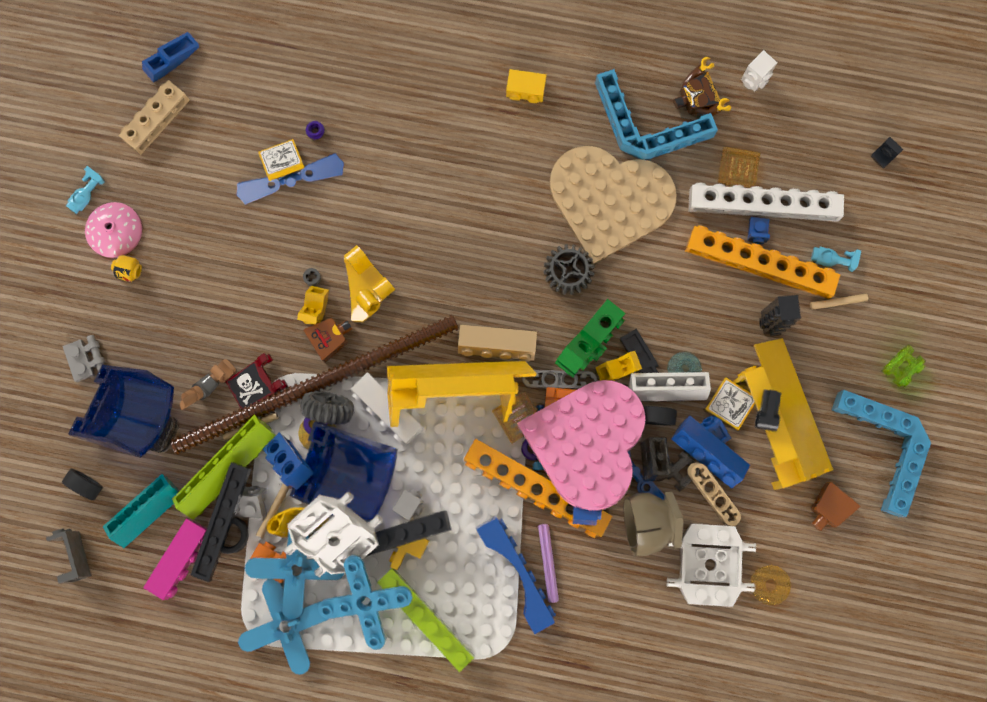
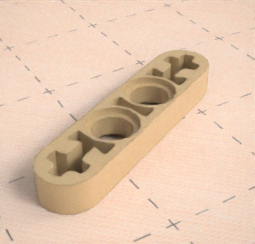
[688,462,741,526]

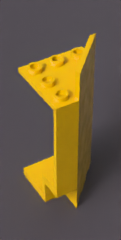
[733,338,833,490]
[387,361,537,427]

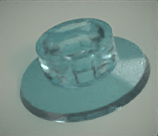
[667,352,702,373]

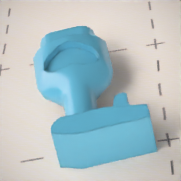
[66,166,105,214]
[811,246,862,272]

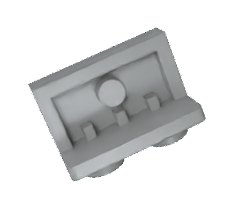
[234,486,267,518]

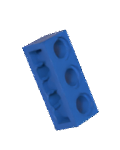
[263,432,314,490]

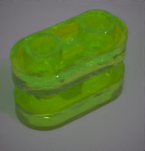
[881,344,926,387]

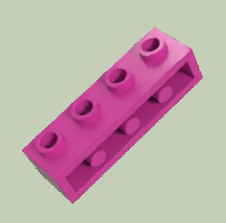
[143,518,207,600]

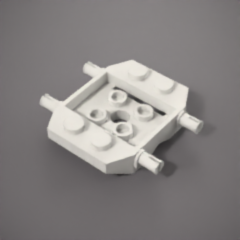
[284,492,383,577]
[666,524,756,607]

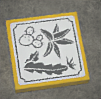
[258,139,305,181]
[705,377,755,431]

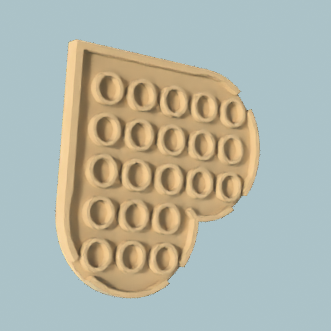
[550,146,676,265]

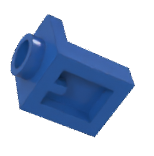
[747,217,770,245]
[701,415,731,443]

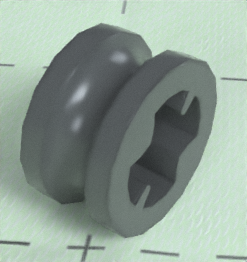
[303,268,321,286]

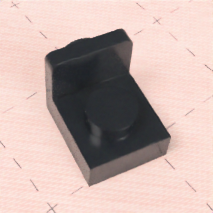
[871,137,904,168]

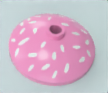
[85,202,142,258]

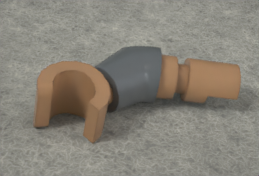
[180,359,236,410]

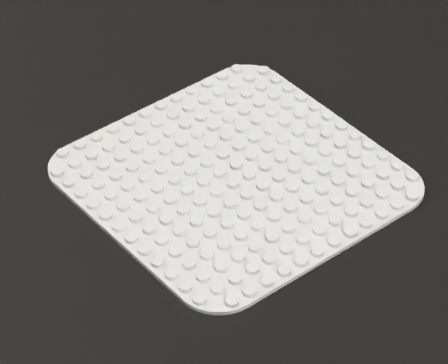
[241,373,527,659]

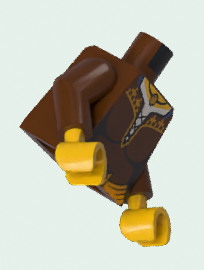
[673,57,731,117]

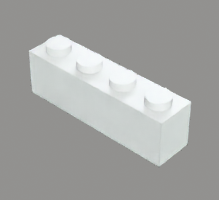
[351,372,424,445]
[629,372,711,401]

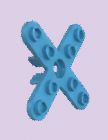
[245,530,344,619]
[318,555,413,650]
[238,579,329,675]

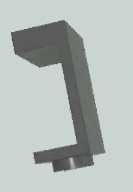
[46,528,91,584]

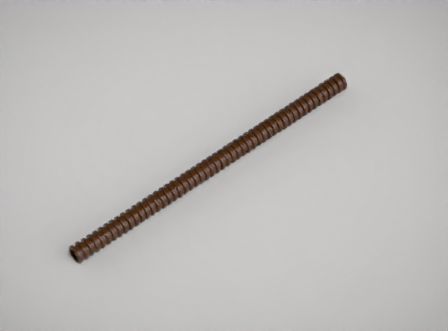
[170,315,459,455]

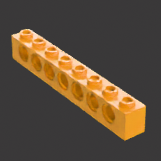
[685,225,841,299]
[463,438,613,538]

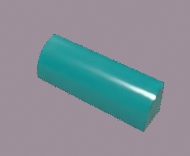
[103,474,179,548]

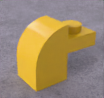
[297,286,329,324]
[595,351,642,381]
[389,539,430,570]

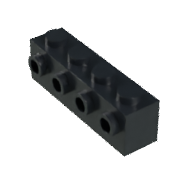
[759,295,801,336]

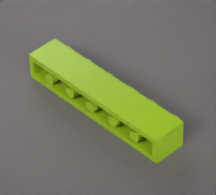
[172,414,276,520]
[377,568,475,672]

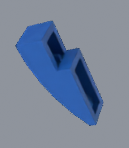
[142,32,199,83]

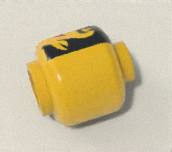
[111,255,142,282]

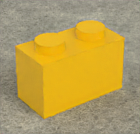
[506,69,546,103]

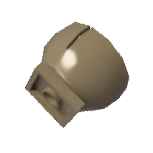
[623,492,683,556]

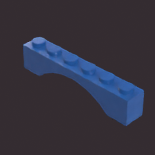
[475,516,556,635]

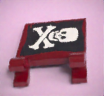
[225,353,288,409]

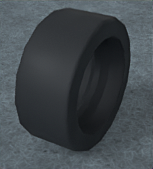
[643,406,677,426]
[62,468,103,500]
[221,517,249,554]

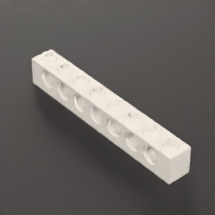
[689,183,844,222]

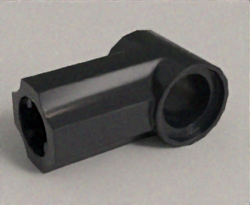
[755,389,781,432]

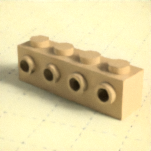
[119,80,190,155]
[458,325,537,362]

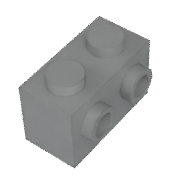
[392,489,425,521]

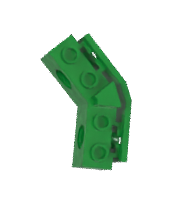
[555,299,626,378]

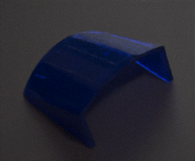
[68,365,174,458]
[290,421,398,522]

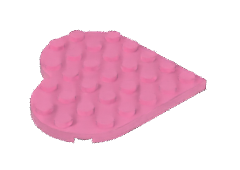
[517,380,645,511]

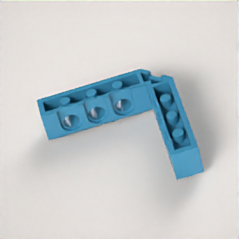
[595,69,718,160]
[832,390,931,517]

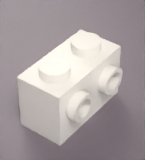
[741,50,777,92]

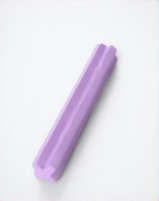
[538,524,559,603]

